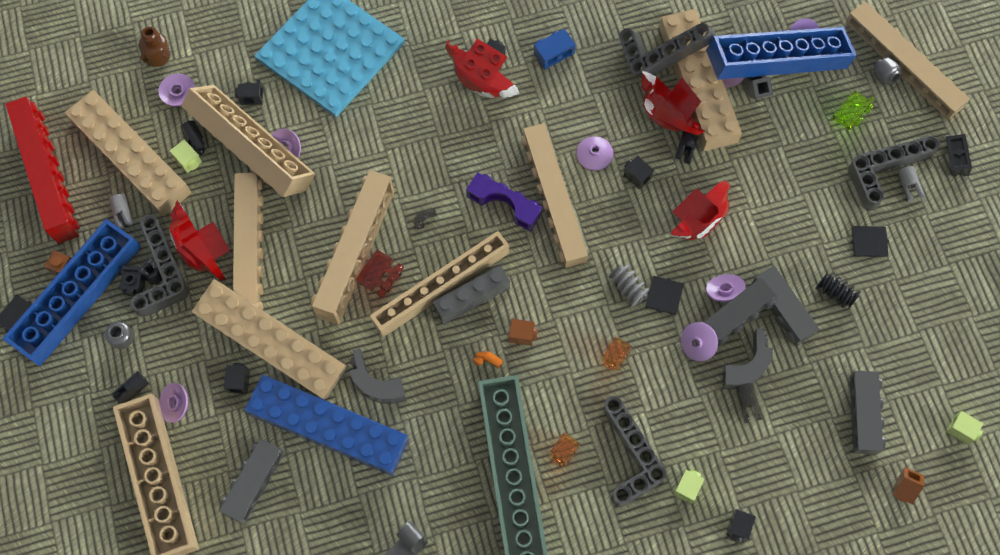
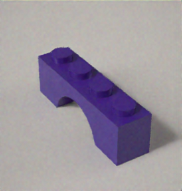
[466,172,542,232]

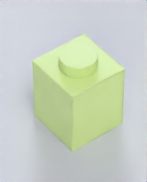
[169,140,202,173]
[946,411,983,445]
[673,469,704,504]

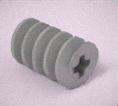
[608,264,649,307]

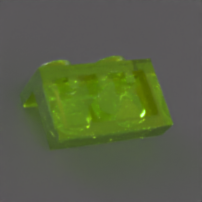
[832,90,875,131]

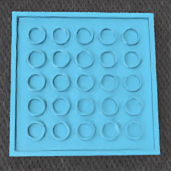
[254,0,405,117]

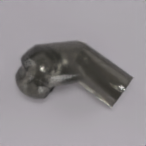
[413,207,437,229]

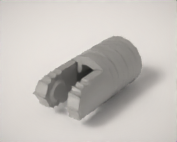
[898,166,925,203]
[109,194,134,230]

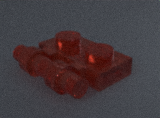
[356,250,404,298]

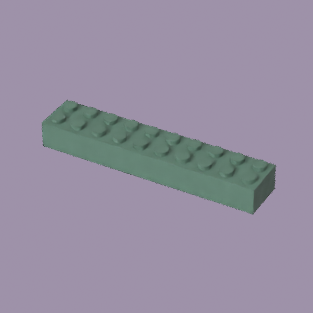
[478,375,548,555]

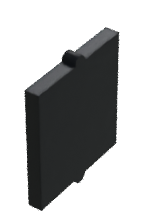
[851,226,889,257]
[645,276,684,315]
[0,294,32,332]

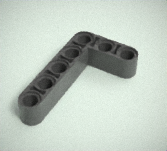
[619,23,716,79]
[848,136,940,211]
[130,214,189,317]
[603,396,666,507]
[385,521,428,555]

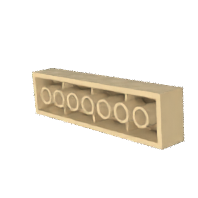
[659,9,742,152]
[181,85,315,197]
[64,90,192,217]
[311,170,394,325]
[191,279,348,399]
[113,393,199,555]

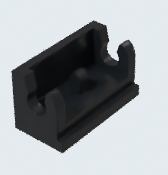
[946,134,972,177]

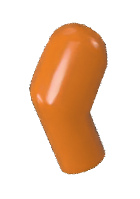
[473,352,503,368]

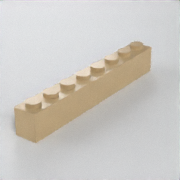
[845,1,970,120]
[521,123,588,268]
[233,172,264,310]
[370,231,509,337]

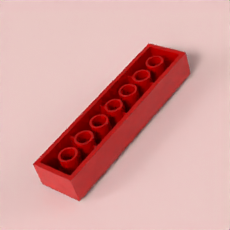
[5,96,80,244]

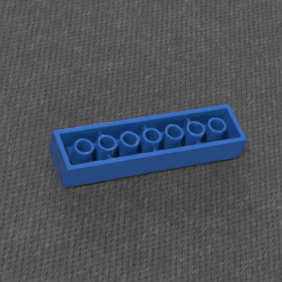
[706,27,857,80]
[2,219,141,366]
[245,374,409,476]

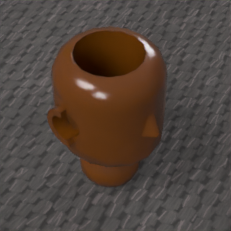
[138,26,171,67]

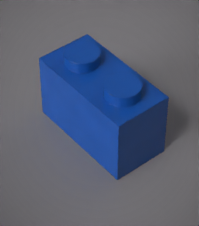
[534,28,576,70]

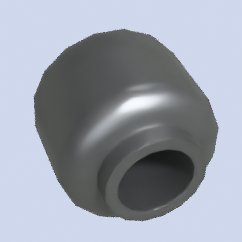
[873,58,901,85]
[105,321,134,349]

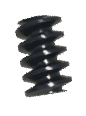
[815,272,861,310]

